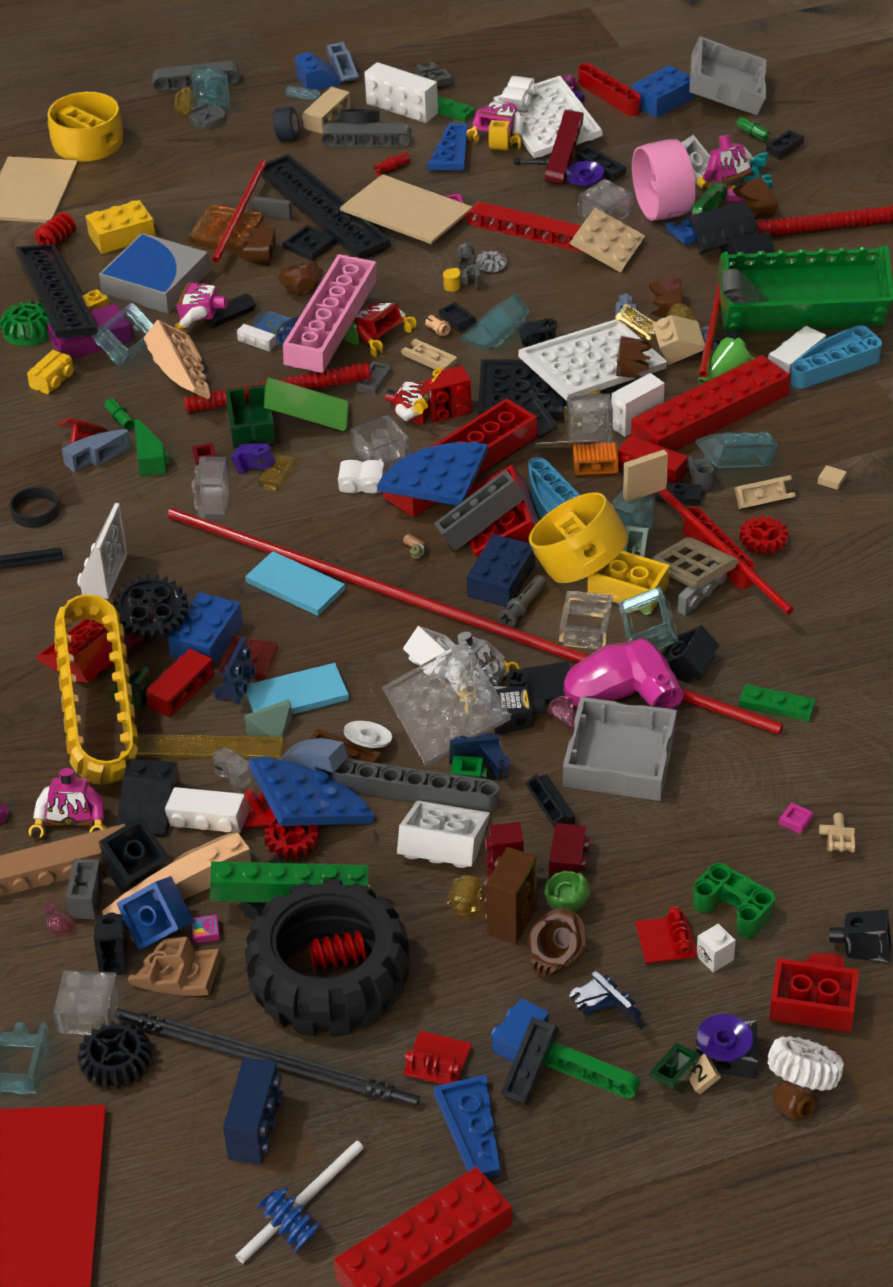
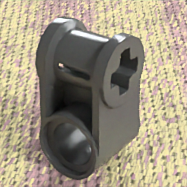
[687,453,714,492]

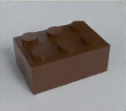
[484,847,537,944]

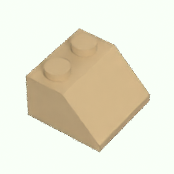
[653,315,705,365]

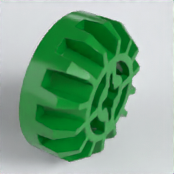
[0,300,50,346]

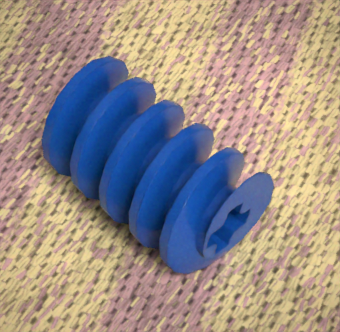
[257,1186,320,1252]

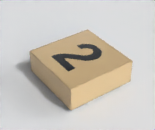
[689,1053,721,1094]

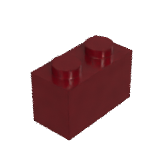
[549,823,590,878]

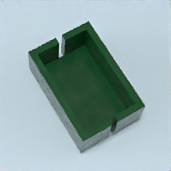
[225,384,276,449]

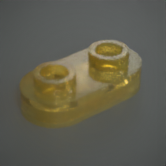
[174,87,194,115]

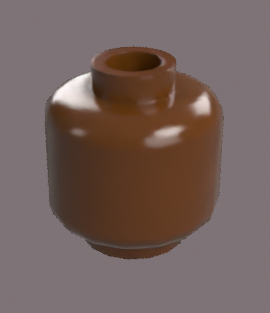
[774,1080,816,1121]

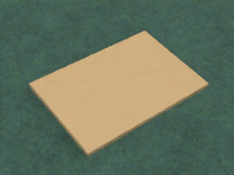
[0,157,78,223]
[340,174,472,244]

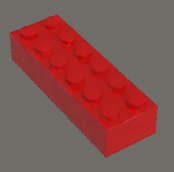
[333,1166,512,1287]

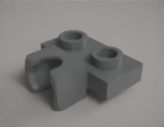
[416,62,452,87]

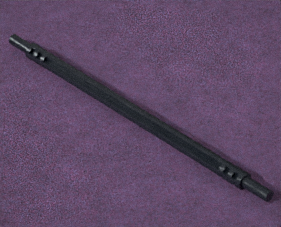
[114,1008,420,1107]

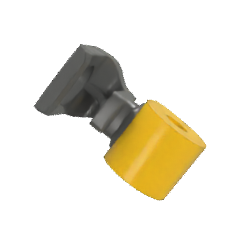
[443,264,481,292]

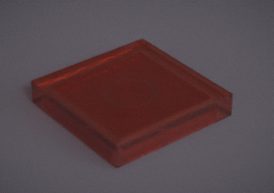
[219,636,278,681]

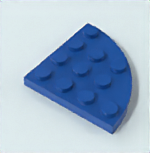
[377,442,488,505]
[248,756,375,826]

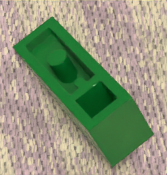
[134,419,169,476]

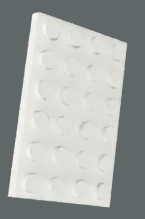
[494,76,602,158]
[518,319,667,401]

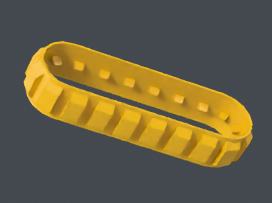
[54,594,138,785]

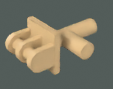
[819,813,855,852]

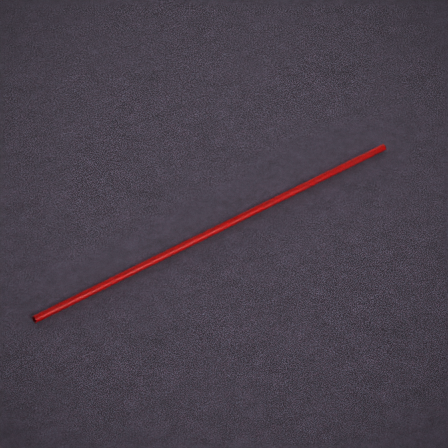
[168,508,784,735]

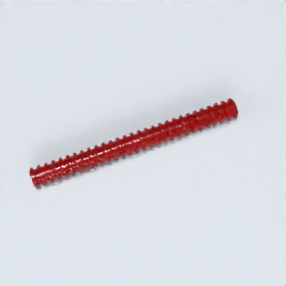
[755,205,893,237]
[184,362,371,414]

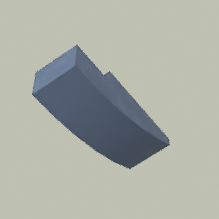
[327,42,359,82]
[62,429,131,472]
[279,738,348,773]

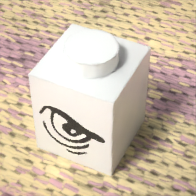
[697,924,736,973]

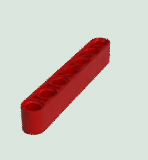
[466,202,583,252]

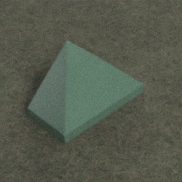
[622,526,649,557]
[244,699,292,743]

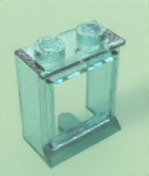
[92,301,154,367]
[617,586,679,649]
[0,1022,51,1094]

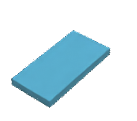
[245,551,345,616]
[246,663,349,714]

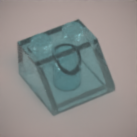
[191,66,230,108]

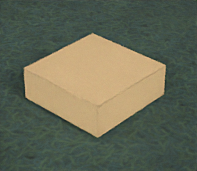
[817,465,847,490]

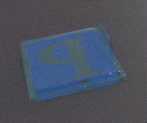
[252,310,293,345]

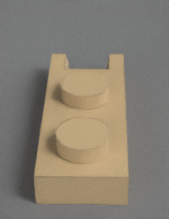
[401,339,458,370]
[734,475,796,509]

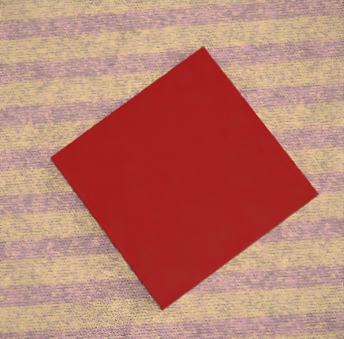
[0,1105,106,1287]

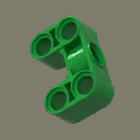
[692,863,775,938]

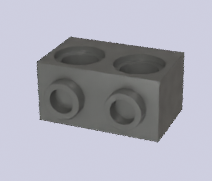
[65,859,104,919]

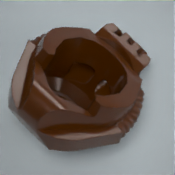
[278,261,324,296]
[528,908,587,978]

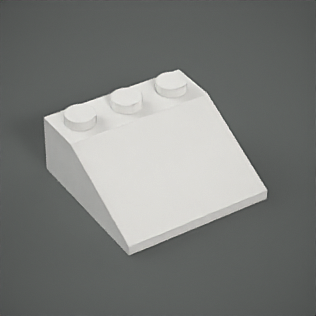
[78,503,128,599]
[397,800,490,868]

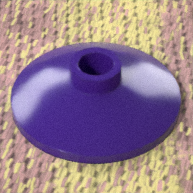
[566,161,604,186]
[697,1014,753,1061]

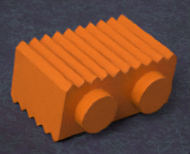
[573,442,619,476]

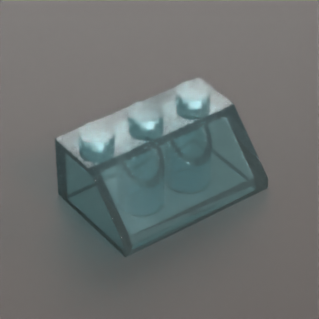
[459,293,530,350]
[696,431,778,468]

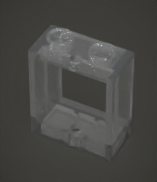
[559,591,613,649]

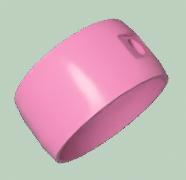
[632,139,695,221]

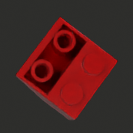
[429,365,472,423]

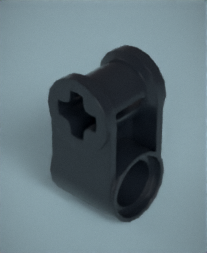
[518,318,558,348]

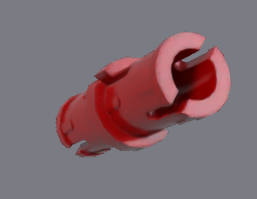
[373,152,411,176]

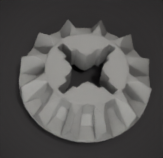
[475,250,507,272]
[476,660,507,695]

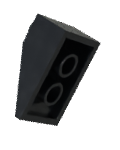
[116,759,180,837]

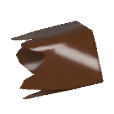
[733,177,778,219]
[239,227,276,266]
[649,279,682,318]
[616,336,652,378]

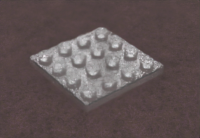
[382,640,511,767]

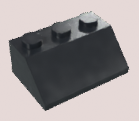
[688,200,759,254]

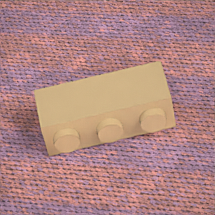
[302,87,351,134]

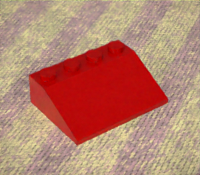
[466,465,539,556]
[35,617,142,683]

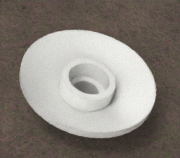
[344,721,392,749]

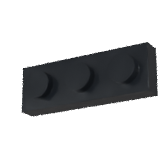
[574,145,627,180]
[500,1017,560,1106]

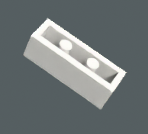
[237,324,276,352]

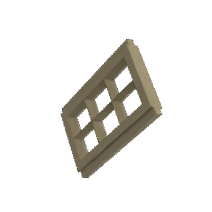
[651,537,739,589]

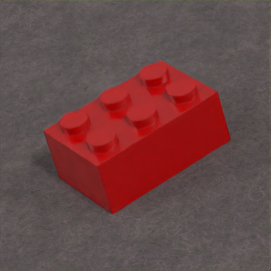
[769,958,859,1033]

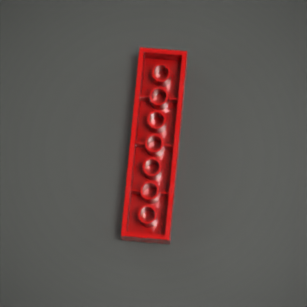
[631,355,790,451]
[383,398,537,517]

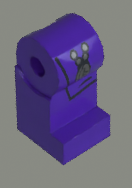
[230,443,276,473]

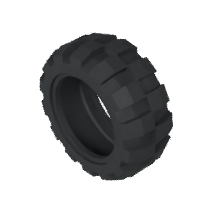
[244,879,410,1037]

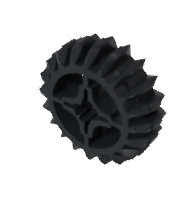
[77,1020,153,1090]

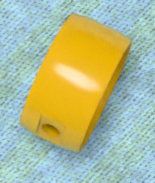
[48,92,123,162]
[529,493,628,583]

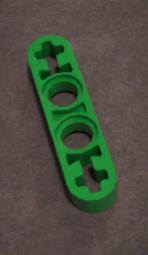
[692,182,727,215]
[545,1042,641,1099]

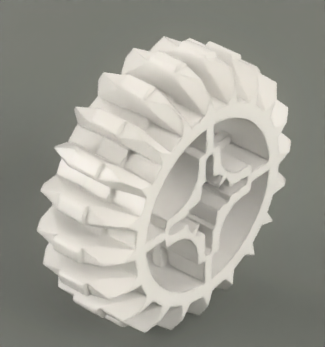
[767,1036,844,1091]

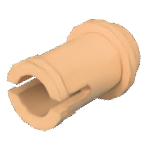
[425,315,450,336]

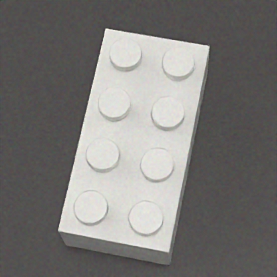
[365,62,438,123]

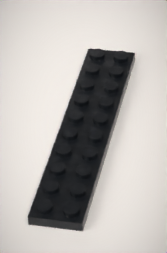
[261,154,391,259]
[16,244,97,339]

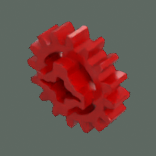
[739,515,789,555]
[264,821,319,860]

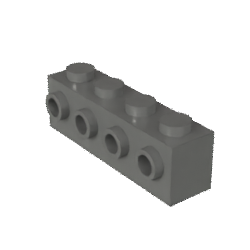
[434,470,527,551]

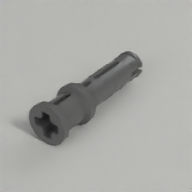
[497,575,547,628]

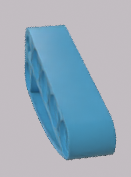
[791,326,882,389]
[528,457,579,528]

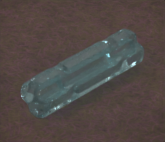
[285,86,320,100]

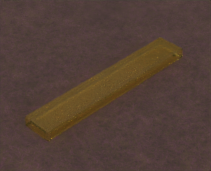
[136,734,283,760]

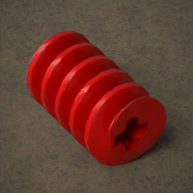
[34,212,77,246]
[309,931,366,973]

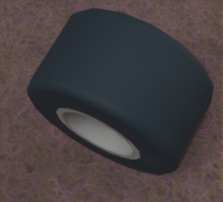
[273,106,300,141]

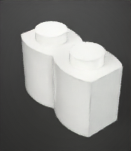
[501,76,537,110]
[338,460,385,494]

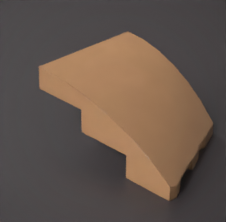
[128,937,223,996]

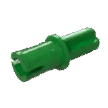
[736,117,771,142]
[105,398,135,431]

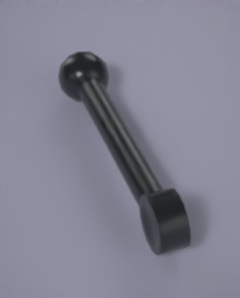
[513,158,549,165]

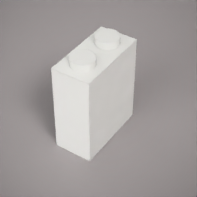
[611,373,665,437]

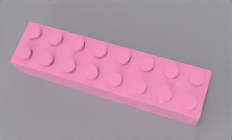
[283,254,376,373]

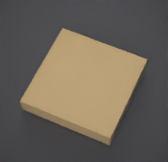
[623,450,668,502]

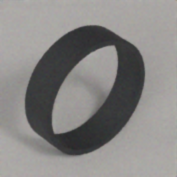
[340,109,380,123]
[9,486,60,528]

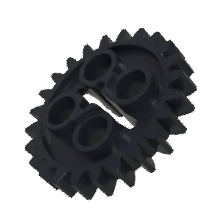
[113,574,189,642]

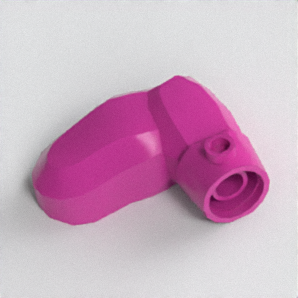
[563,638,684,709]

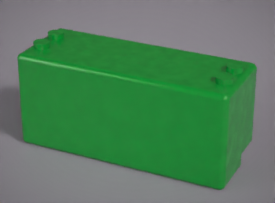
[718,245,893,333]

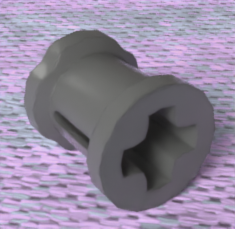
[457,243,475,268]

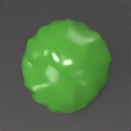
[544,871,591,912]

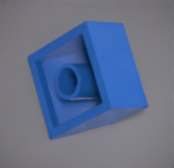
[295,52,341,92]
[116,876,194,950]

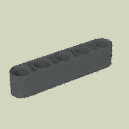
[152,61,240,92]
[321,123,412,147]
[722,269,769,303]

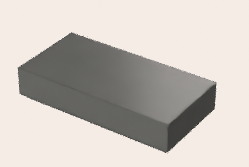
[253,196,292,220]
[356,361,392,395]

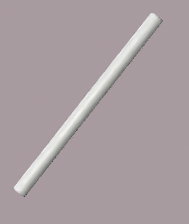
[236,1141,364,1264]

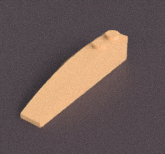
[144,320,211,399]
[102,832,251,927]

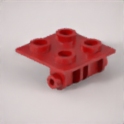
[635,906,698,964]
[403,1030,472,1085]

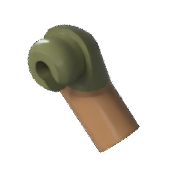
[403,534,425,559]

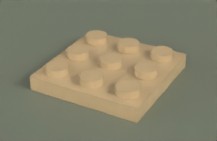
[570,208,645,273]

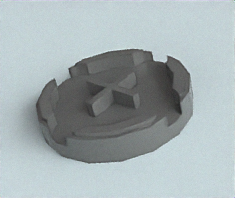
[189,104,225,129]

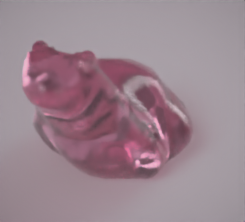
[548,696,575,730]
[42,900,74,933]

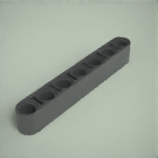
[332,759,499,813]

